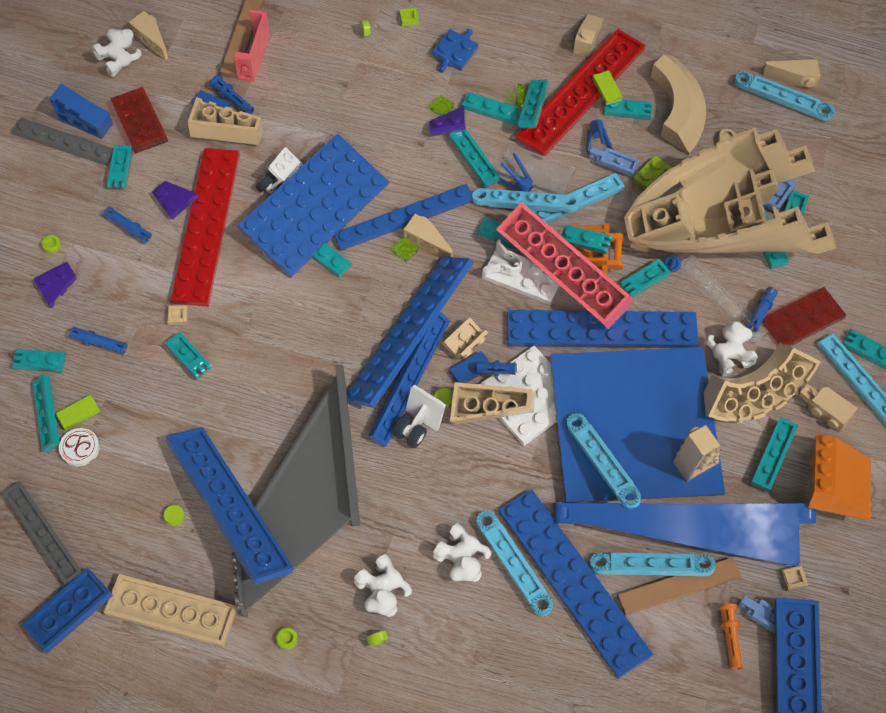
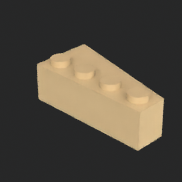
[450,382,536,424]
[673,425,720,482]

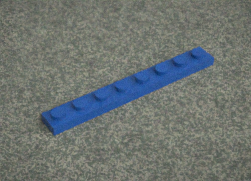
[334,184,473,251]
[368,312,450,447]

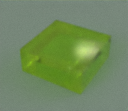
[517,84,525,108]
[430,95,454,116]
[392,237,418,263]

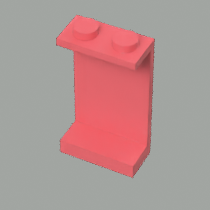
[234,9,270,82]

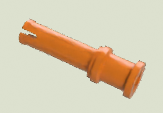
[718,604,743,670]

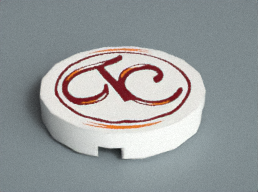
[59,428,100,467]

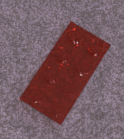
[110,87,168,154]
[762,287,846,346]

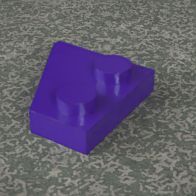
[430,106,466,135]
[152,181,199,219]
[33,262,77,308]

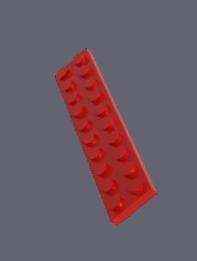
[516,29,646,158]
[171,148,240,307]

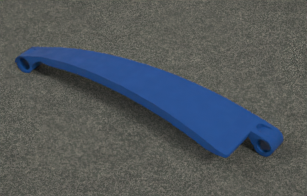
[554,502,816,565]

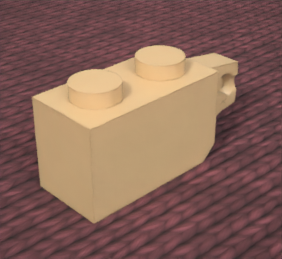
[799,384,858,433]

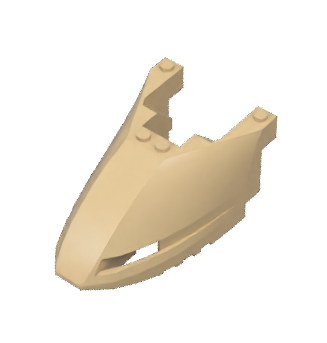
[624,128,836,254]

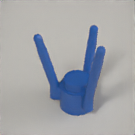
[586,120,614,154]
[500,153,534,192]

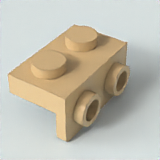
[442,317,488,360]

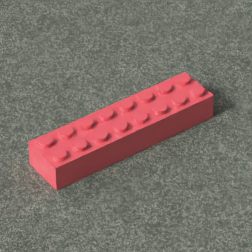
[496,202,634,329]

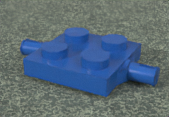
[432,28,479,73]

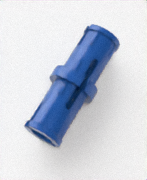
[477,360,517,376]

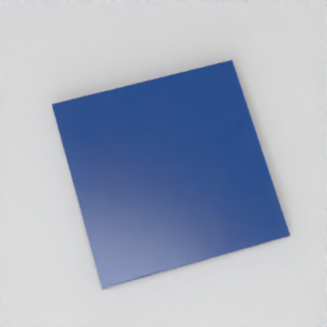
[550,347,725,503]

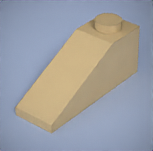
[129,11,168,60]
[573,14,604,58]
[762,59,821,87]
[404,214,453,258]

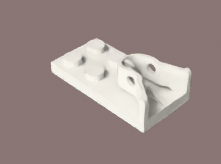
[482,240,559,306]

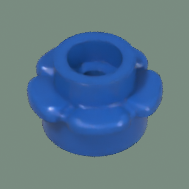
[664,255,681,273]

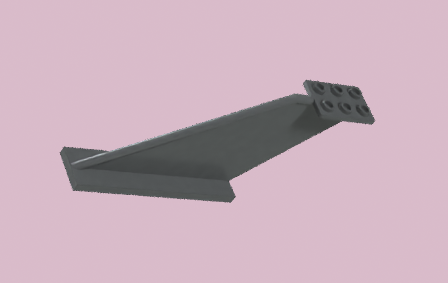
[232,365,360,617]

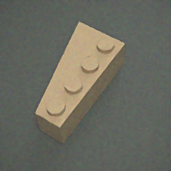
[188,97,263,145]

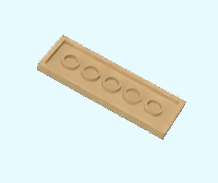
[104,574,238,648]

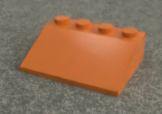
[808,433,871,521]

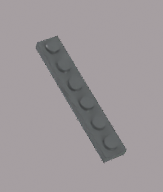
[12,118,113,166]
[2,481,82,586]

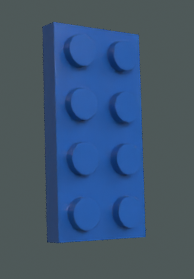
[21,567,113,654]

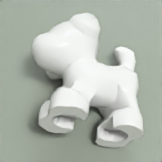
[92,29,142,77]
[706,321,758,376]
[433,523,492,582]
[354,554,413,617]

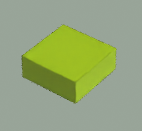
[400,8,419,27]

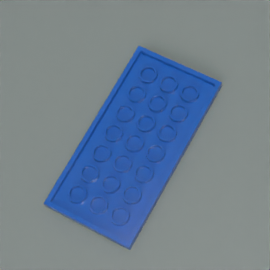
[237,133,390,278]

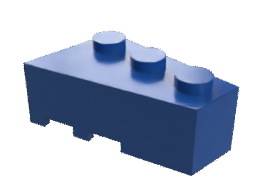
[49,83,113,139]

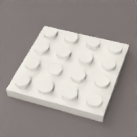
[480,346,557,446]

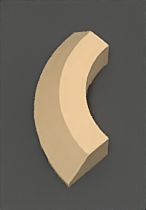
[651,54,706,155]
[704,343,821,422]

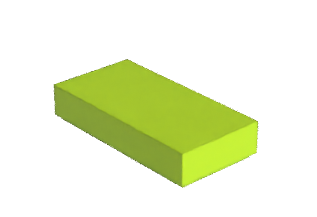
[593,71,623,105]
[56,394,101,431]

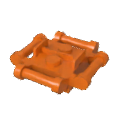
[560,223,624,276]

